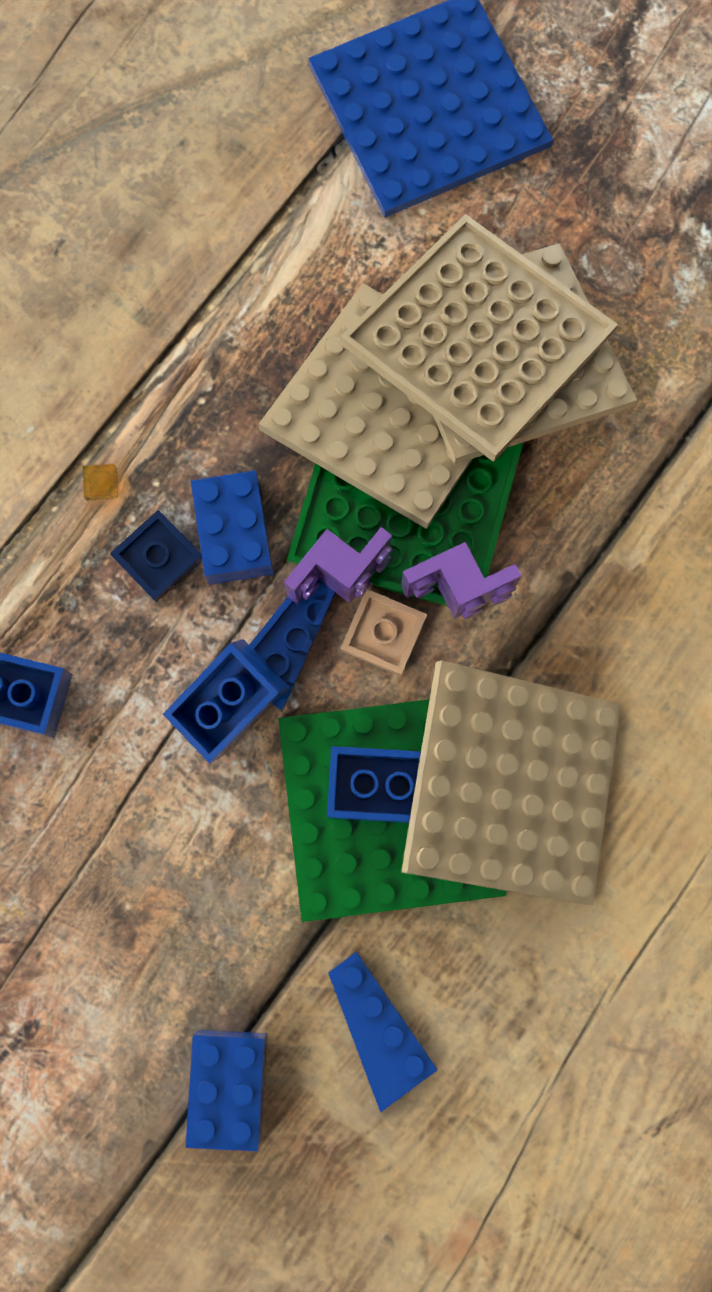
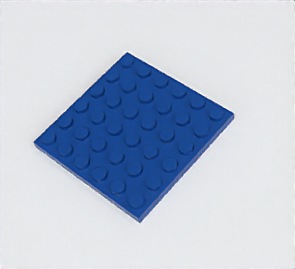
[308,0,553,218]

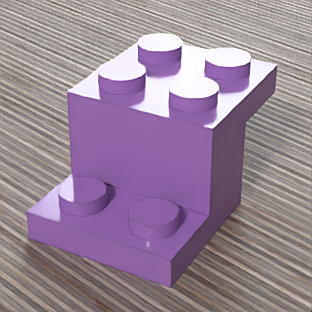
[284,527,393,605]
[401,542,522,620]

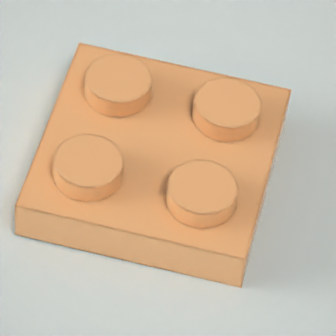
[340,590,427,676]

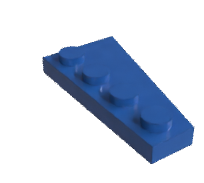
[249,580,336,712]
[328,951,437,1113]

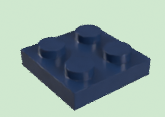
[110,510,202,602]

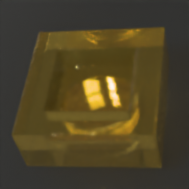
[82,464,118,501]

